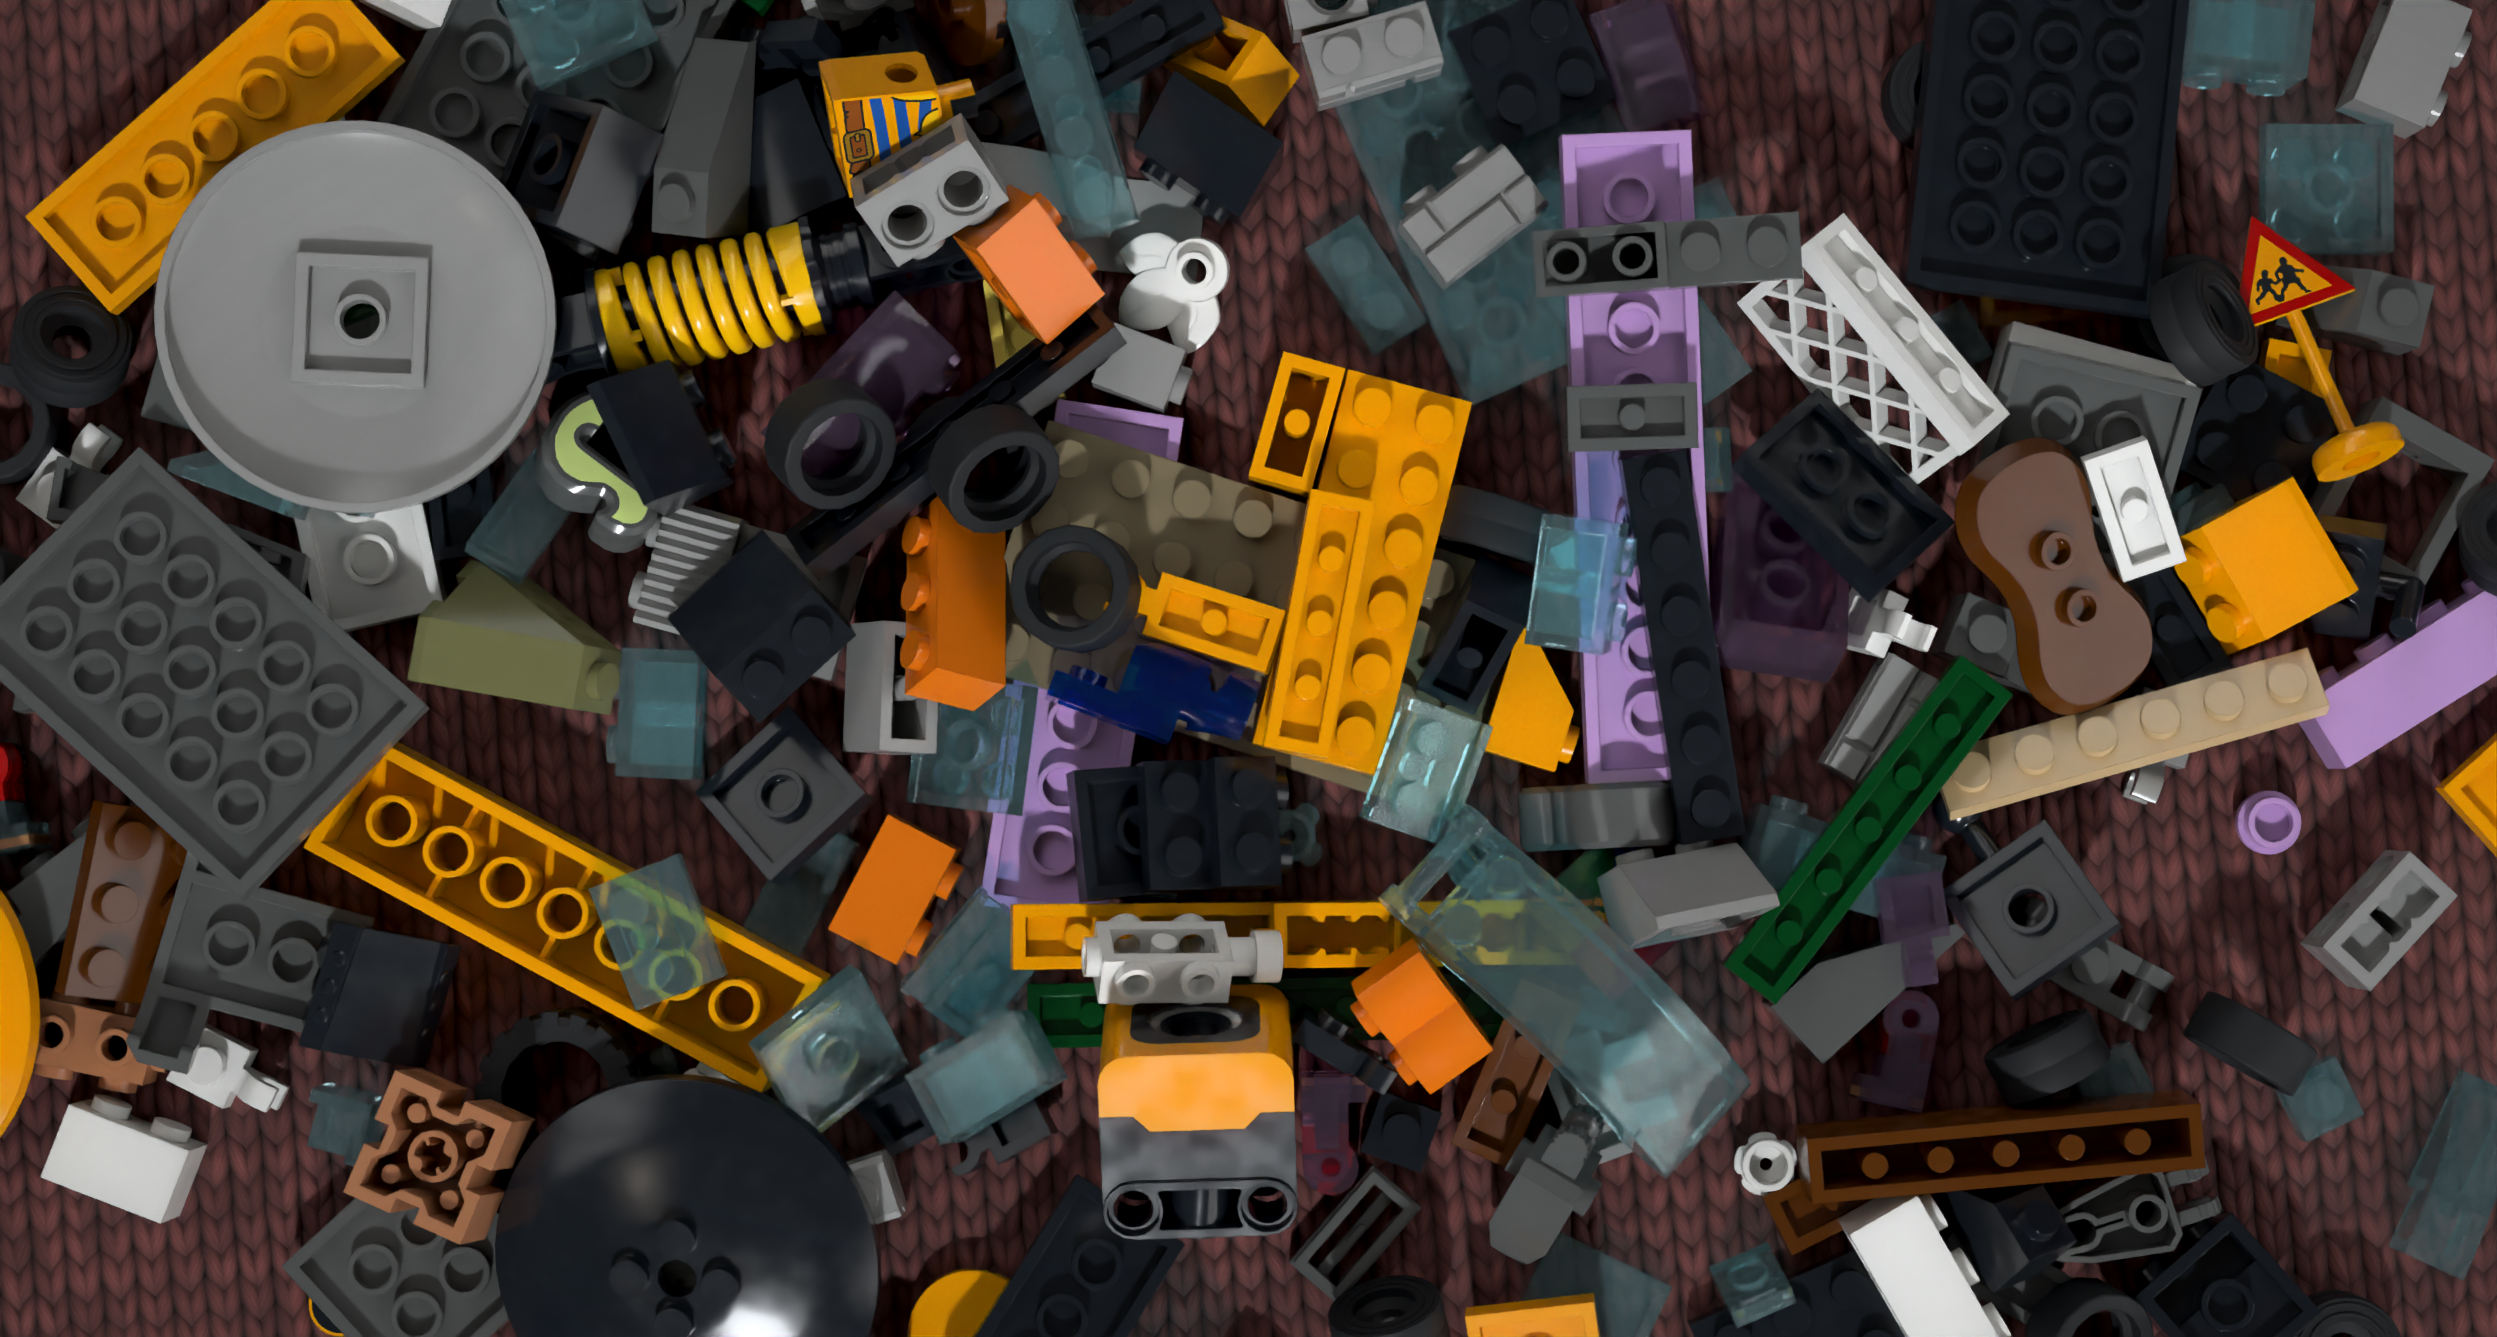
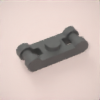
[2020,896,2175,1033]

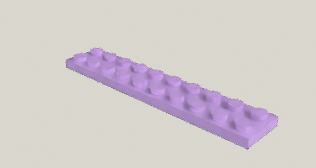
[1558,130,1710,784]

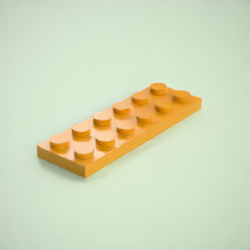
[25,0,405,315]
[1251,369,1472,776]

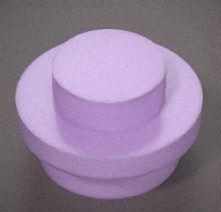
[2235,791,2301,854]

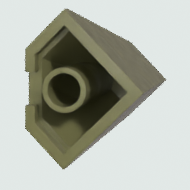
[407,560,622,715]

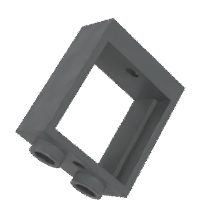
[2308,396,2495,600]

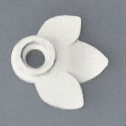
[1119,232,1230,354]

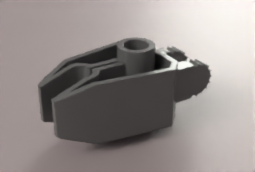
[1489,1103,1605,1266]
[2052,1159,2223,1263]

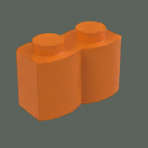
[1350,937,1494,1095]

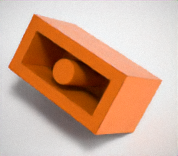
[952,184,1105,345]
[828,814,964,965]

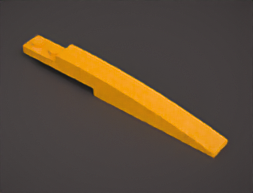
[1010,900,1604,970]

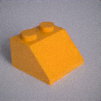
[2174,477,2359,655]

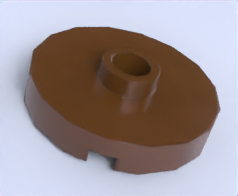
[926,0,1007,67]

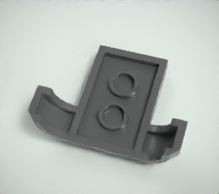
[126,851,375,1075]

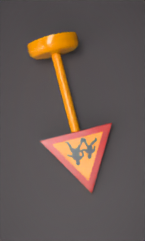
[2239,215,2404,482]

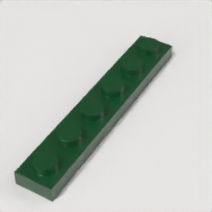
[1721,655,2013,1005]

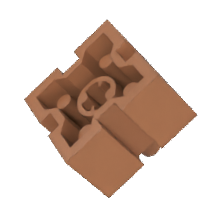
[343,1068,536,1245]

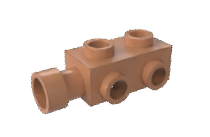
[34,984,169,1093]

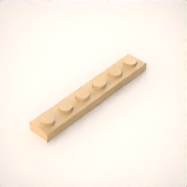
[1940,648,2330,821]

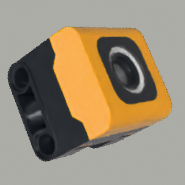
[1097,984,1298,1240]

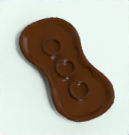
[1954,437,2153,715]

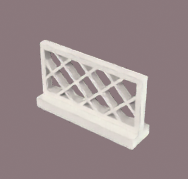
[1737,213,2010,484]

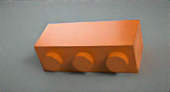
[900,496,1006,711]

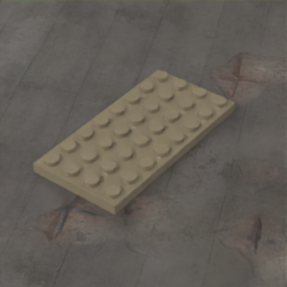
[1004,420,1511,822]

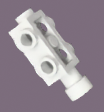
[1081,913,1283,1006]

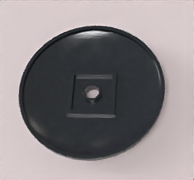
[495,1074,881,1337]

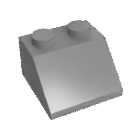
[1597,840,1780,953]

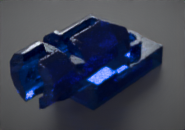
[1045,643,1261,745]

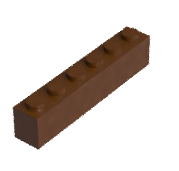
[1795,1089,2206,1204]

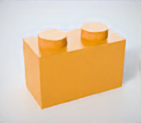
[1248,351,1346,498]

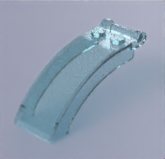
[1378,804,1751,1179]

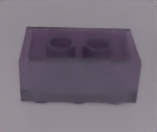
[761,290,962,474]

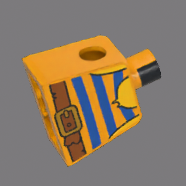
[818,51,979,198]

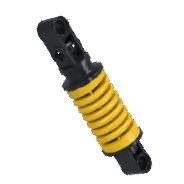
[545,212,983,385]

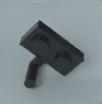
[2303,514,2425,641]

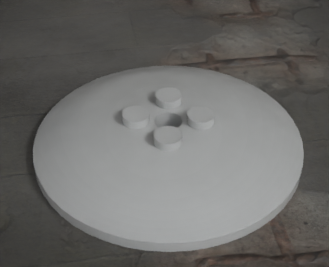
[154,120,557,514]

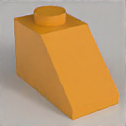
[1162,15,1300,126]
[1479,628,1580,772]

